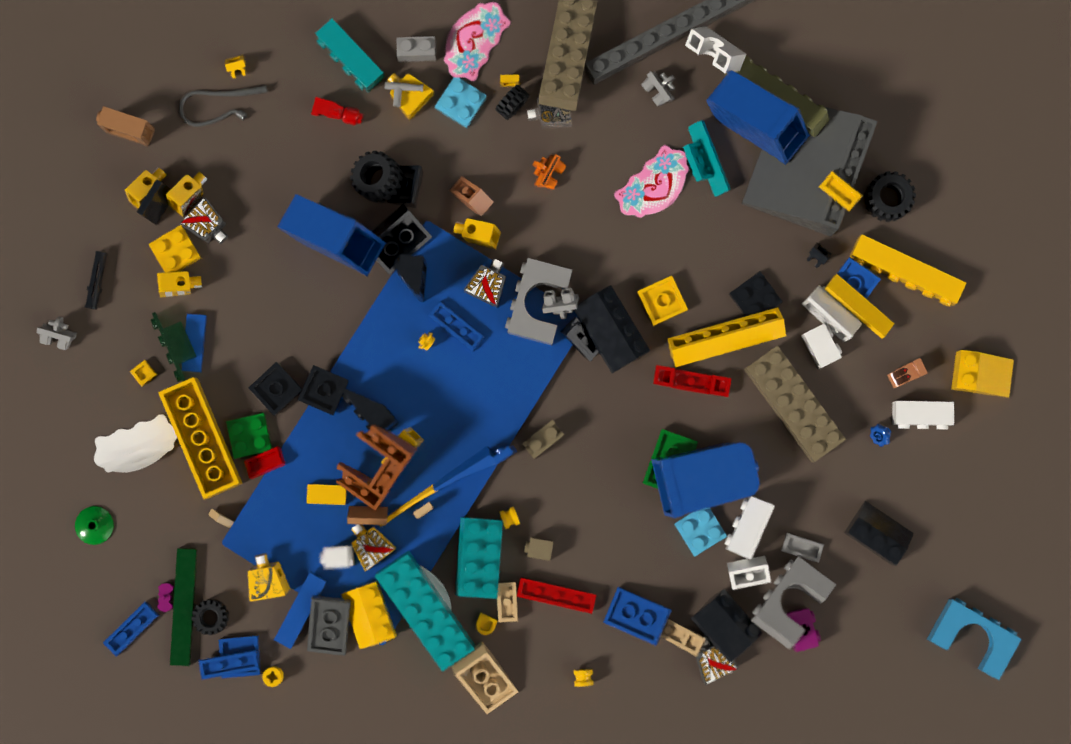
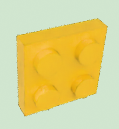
[148,225,201,273]
[637,275,688,326]

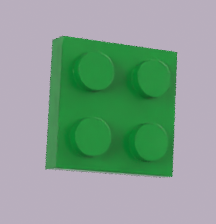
[226,413,272,459]

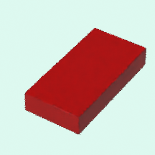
[244,446,286,479]

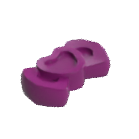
[157,582,174,612]

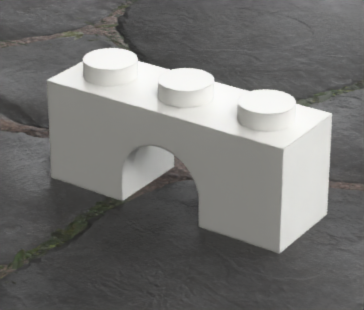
[685,26,746,74]
[321,546,355,568]

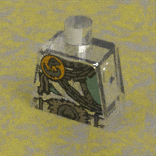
[527,98,572,128]

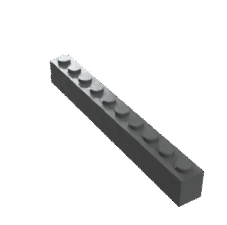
[585,0,755,85]

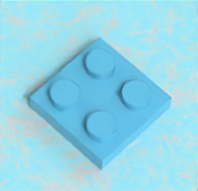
[435,77,487,128]
[674,508,727,557]

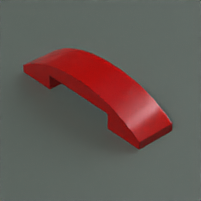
[653,365,732,397]

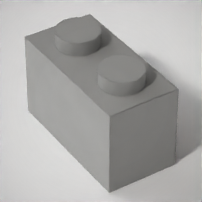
[396,36,436,62]

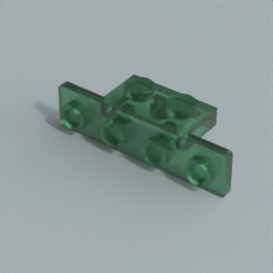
[150,312,197,382]

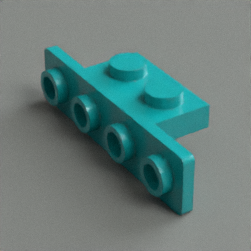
[683,120,730,197]

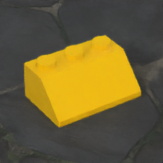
[341,581,397,649]

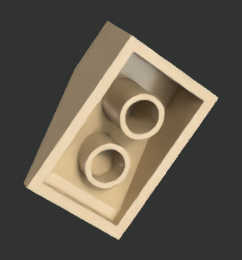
[451,642,518,714]

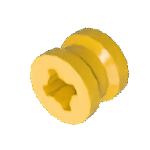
[499,506,520,529]
[262,666,284,687]
[574,669,594,687]

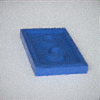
[603,587,672,646]

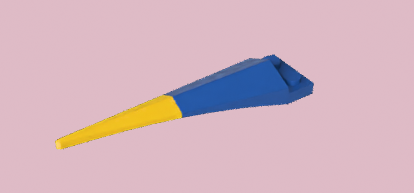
[380,445,518,527]

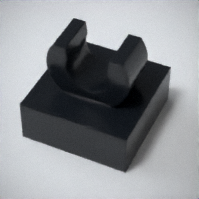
[807,242,832,268]

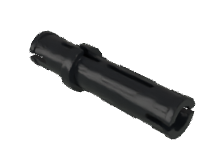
[85,251,107,310]

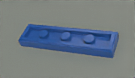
[274,572,327,649]

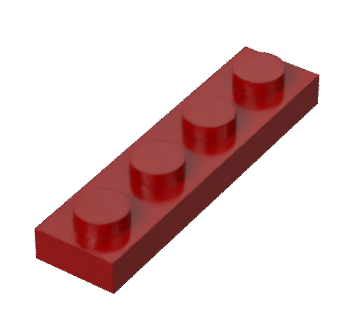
[517,577,596,614]

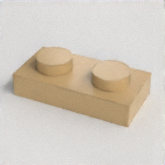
[497,582,518,622]

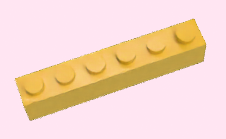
[850,234,966,307]
[667,307,786,367]

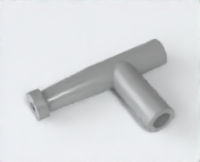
[385,81,424,107]

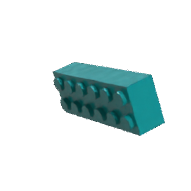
[375,550,475,672]

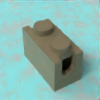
[522,420,564,460]

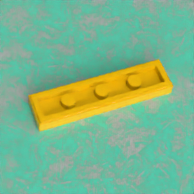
[824,274,895,339]

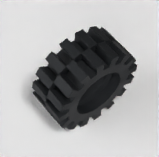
[495,84,530,120]
[192,600,229,635]

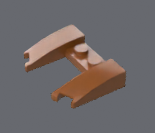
[336,424,417,511]

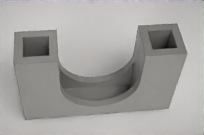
[505,258,572,346]
[751,556,836,649]

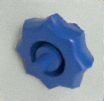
[870,424,891,447]

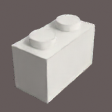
[801,324,842,370]
[727,556,771,589]

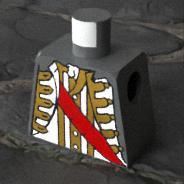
[180,197,228,244]
[464,259,506,308]
[695,635,739,685]

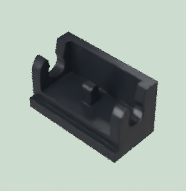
[560,317,599,362]

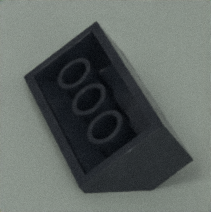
[574,285,650,373]

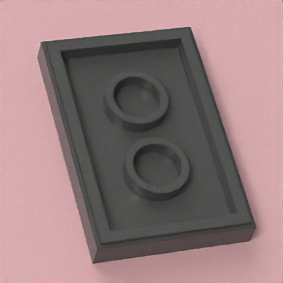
[307,595,351,656]

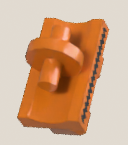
[532,154,566,190]

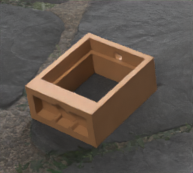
[96,106,155,146]

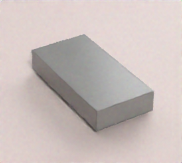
[781,533,824,563]

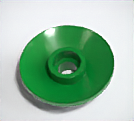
[75,506,114,545]

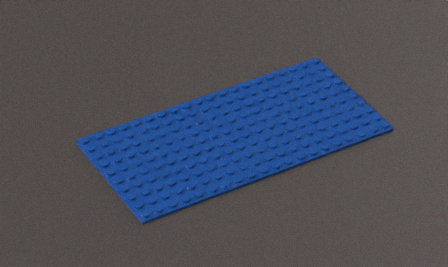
[222,221,581,645]

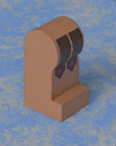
[887,358,928,388]

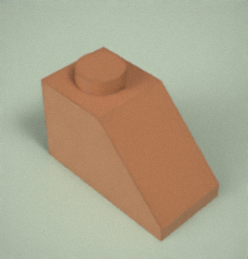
[449,177,494,216]

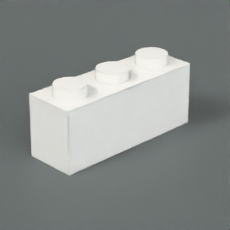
[892,401,954,430]

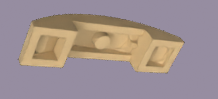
[661,619,706,656]

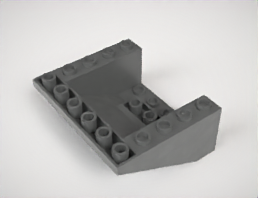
[742,107,877,237]

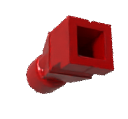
[311,97,364,126]

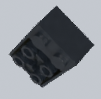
[341,388,399,431]

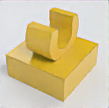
[225,55,246,78]

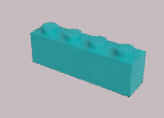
[315,18,385,92]

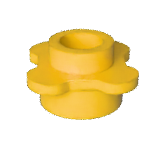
[418,332,435,351]

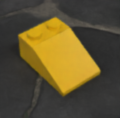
[951,350,1014,398]

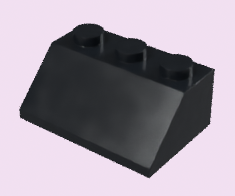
[372,204,432,275]
[395,254,427,302]
[844,501,914,566]
[691,589,762,663]

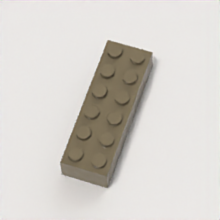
[539,0,598,111]
[744,345,846,463]

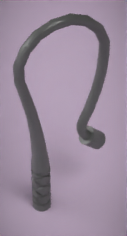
[179,85,268,127]

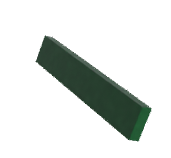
[170,548,198,666]

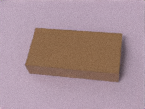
[347,506,388,525]

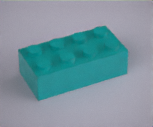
[455,518,503,599]

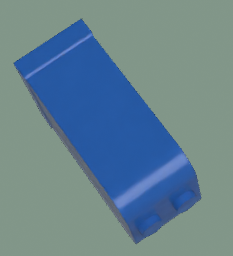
[706,70,810,165]
[277,194,386,276]
[651,442,759,518]

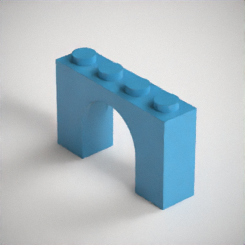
[927,598,1022,680]

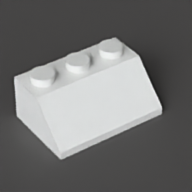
[802,285,862,342]
[724,496,775,559]

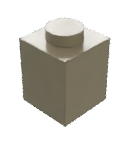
[524,538,553,561]

